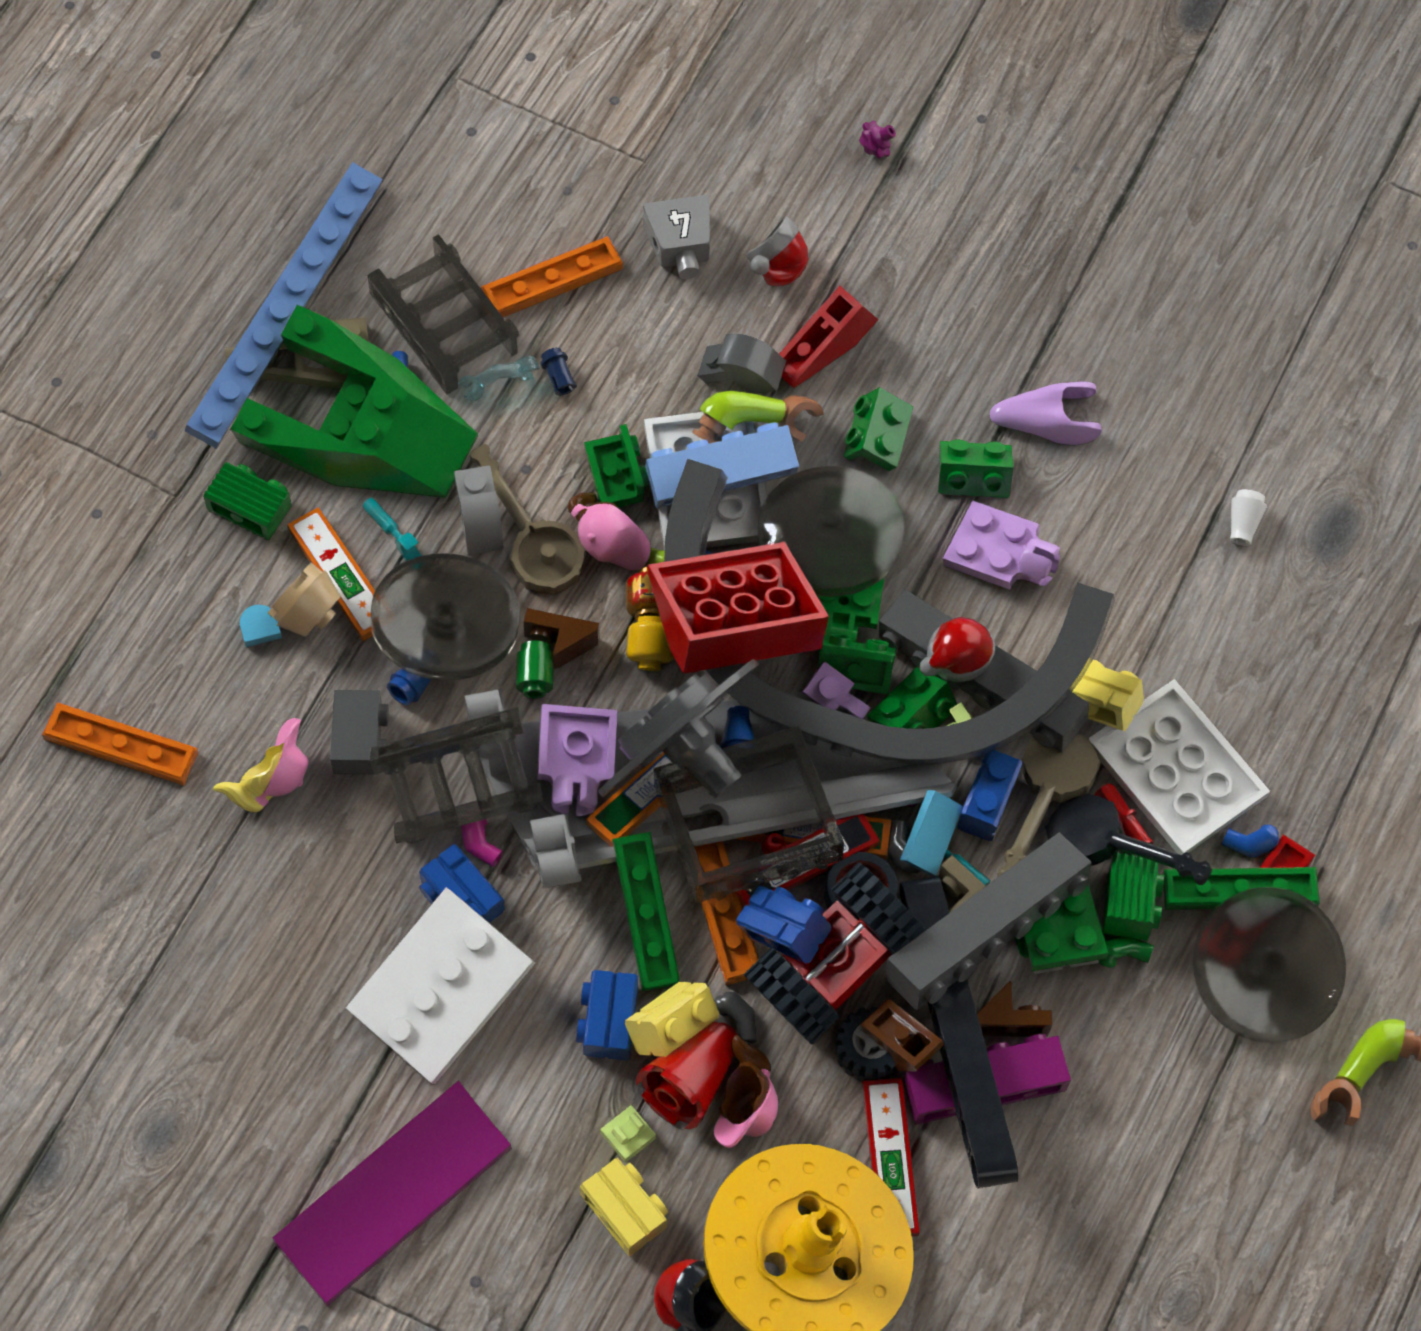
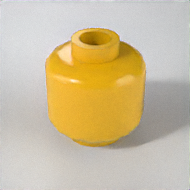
[626,616,674,671]

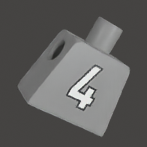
[643,194,710,279]

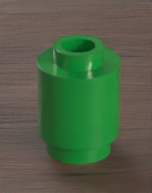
[516,640,554,699]

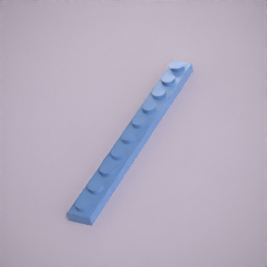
[185,162,383,449]

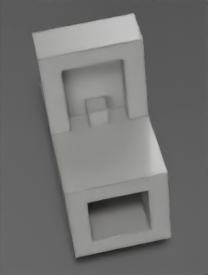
[454,465,504,555]

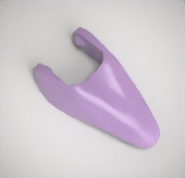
[990,382,1102,445]

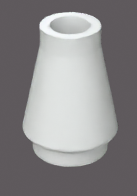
[1230,489,1267,546]

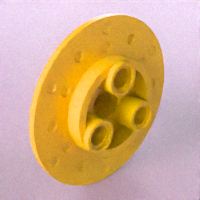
[703,1144,914,1331]

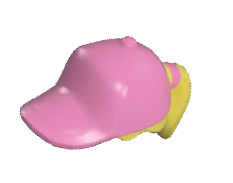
[213,718,309,812]

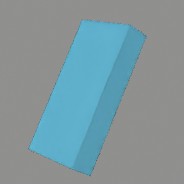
[900,790,964,876]

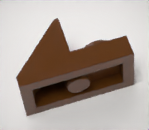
[523,608,600,669]
[977,981,1052,1037]
[861,998,944,1071]

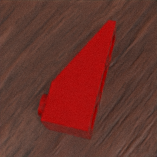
[779,286,879,388]

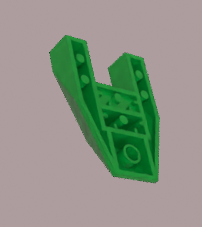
[230,304,478,498]

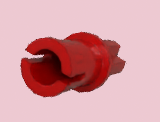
[1094,783,1153,856]

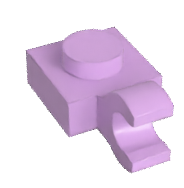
[801,662,870,719]

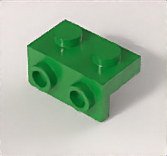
[844,387,914,471]
[584,424,649,507]
[938,439,1014,498]
[817,633,896,694]
[867,667,957,729]

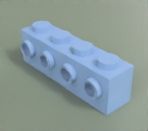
[645,423,799,508]

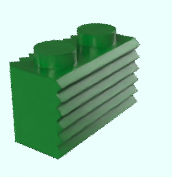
[203,462,292,540]
[1102,852,1164,941]

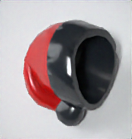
[654,1259,727,1331]

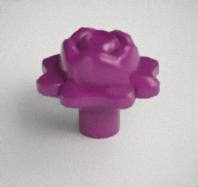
[859,120,896,159]

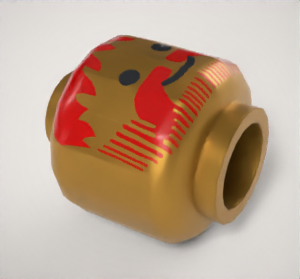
[625,567,660,622]

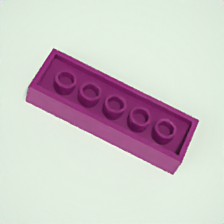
[272,1080,512,1307]

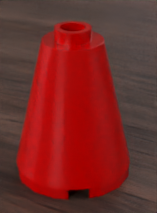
[635,1021,737,1130]

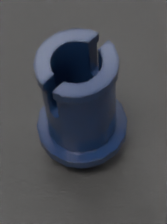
[540,347,577,396]

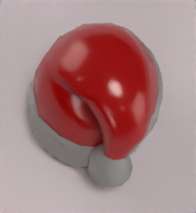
[746,216,809,287]
[920,617,995,682]

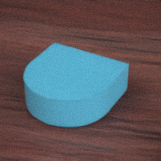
[240,605,282,647]

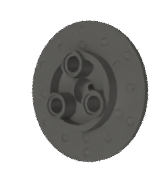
[598,659,759,798]

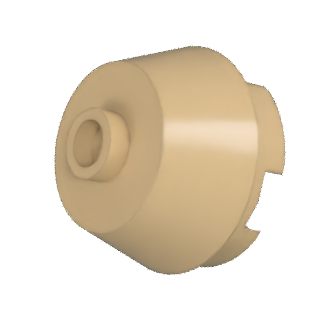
[267,563,341,637]

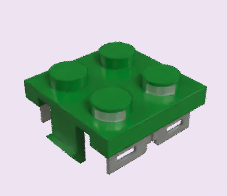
[1015,886,1108,974]

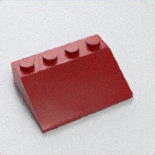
[647,542,829,674]

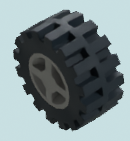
[835,1006,898,1082]

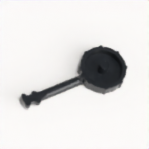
[1045,793,1212,885]

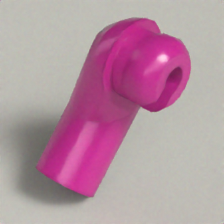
[461,813,503,867]

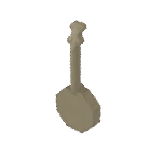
[470,444,586,595]
[997,733,1100,878]

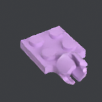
[943,501,1060,590]
[537,704,617,817]

